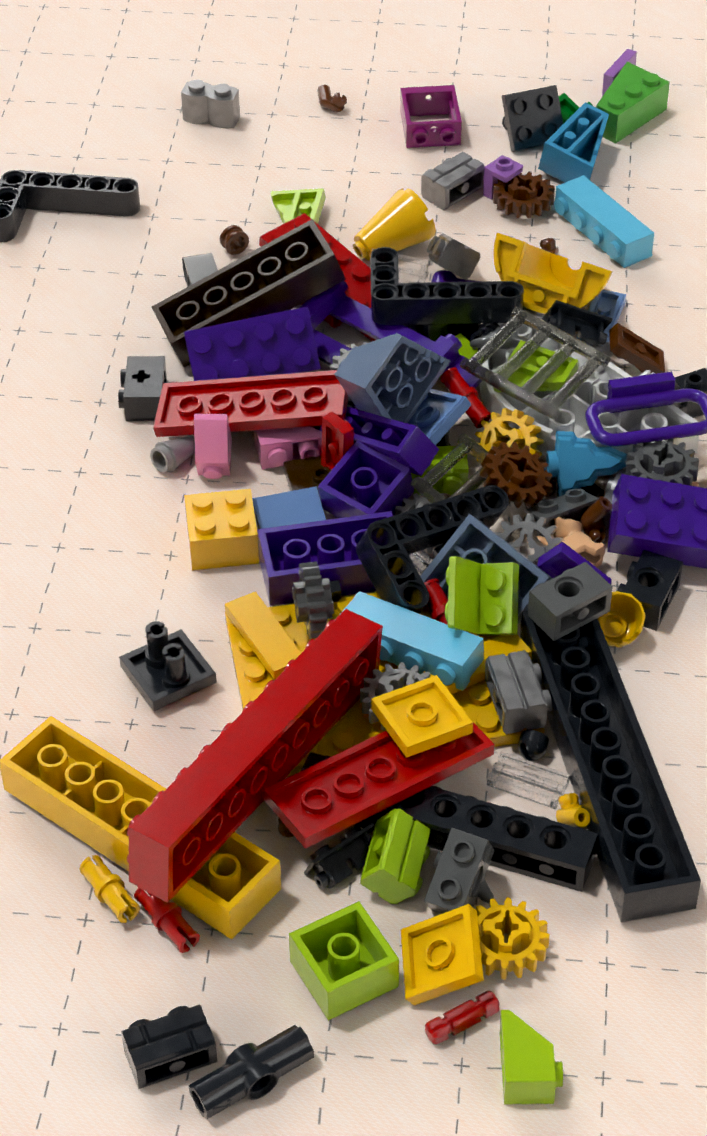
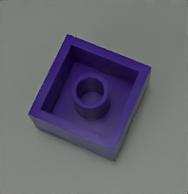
[318,441,414,518]

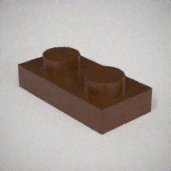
[609,323,665,375]

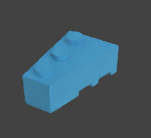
[538,102,609,182]

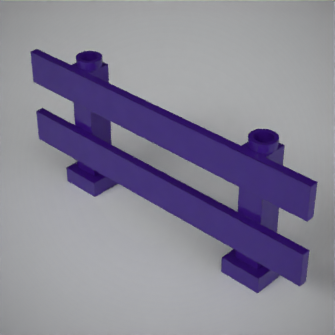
[300,281,489,389]

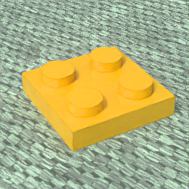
[371,675,473,758]
[400,904,484,1005]

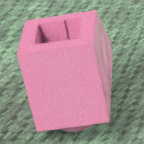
[254,426,322,469]

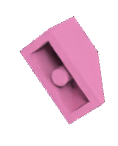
[194,414,232,479]

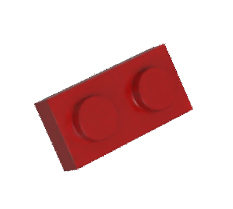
[321,411,354,470]

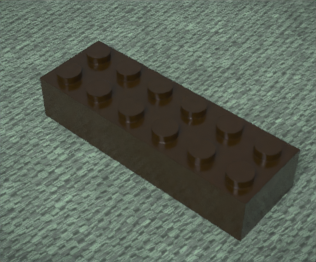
[151,219,346,367]

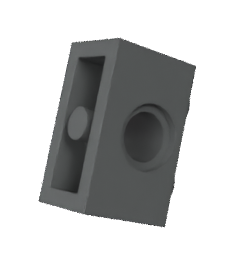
[528,562,613,641]
[424,828,494,914]

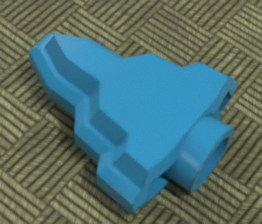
[546,431,627,497]

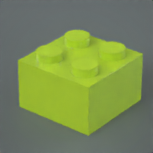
[289,901,399,1021]

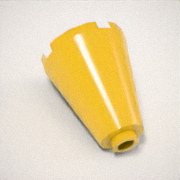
[353,188,436,261]

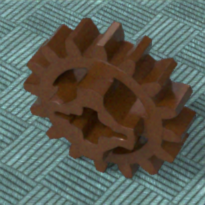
[493,171,555,219]
[480,442,552,508]

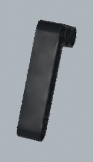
[0,170,140,242]
[371,247,524,325]
[356,485,509,614]

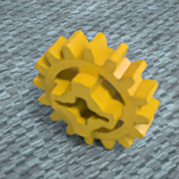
[473,408,544,462]
[476,897,550,980]

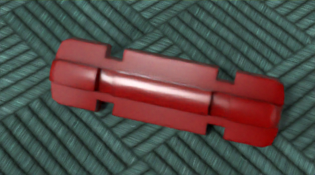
[425,991,500,1045]

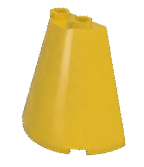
[493,233,613,314]

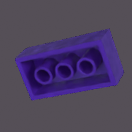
[184,306,321,381]
[607,474,707,569]
[257,511,394,606]

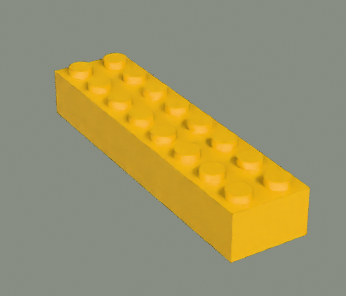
[0,716,282,940]

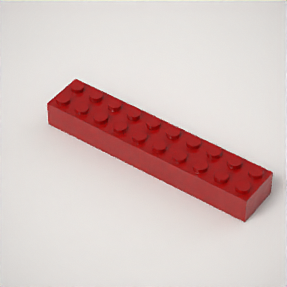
[127,609,383,903]

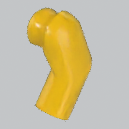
[556,793,590,827]

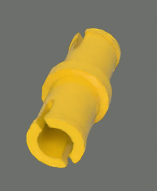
[79,855,140,923]

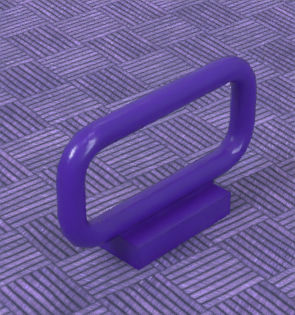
[585,372,707,447]

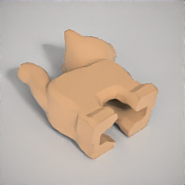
[537,517,605,568]

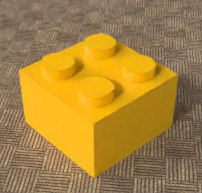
[184,489,259,571]

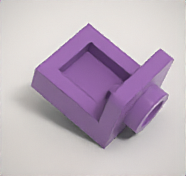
[483,155,523,200]

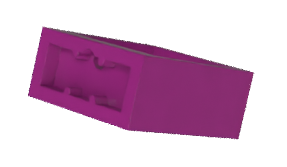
[400,85,462,148]

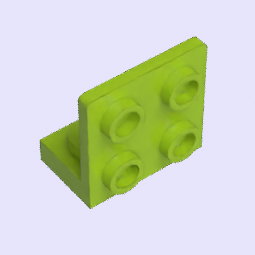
[445,556,519,636]

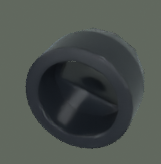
[518,730,549,761]

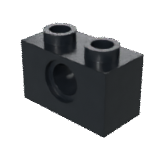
[617,550,683,631]

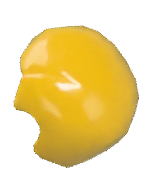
[598,591,646,648]

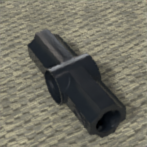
[189,1025,314,1119]

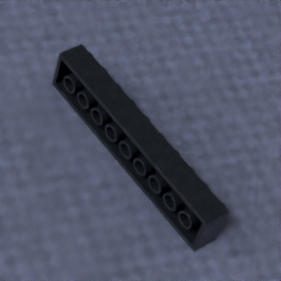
[520,611,701,922]

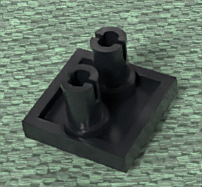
[501,85,563,151]
[119,621,217,711]

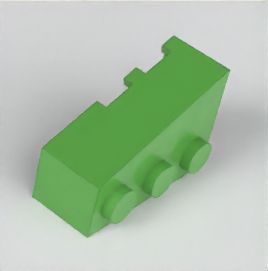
[596,62,670,144]

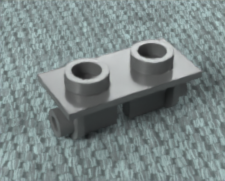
[525,489,599,537]

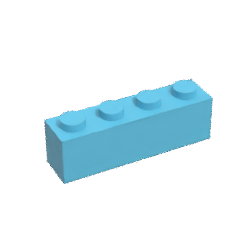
[554,175,654,268]
[340,591,484,691]

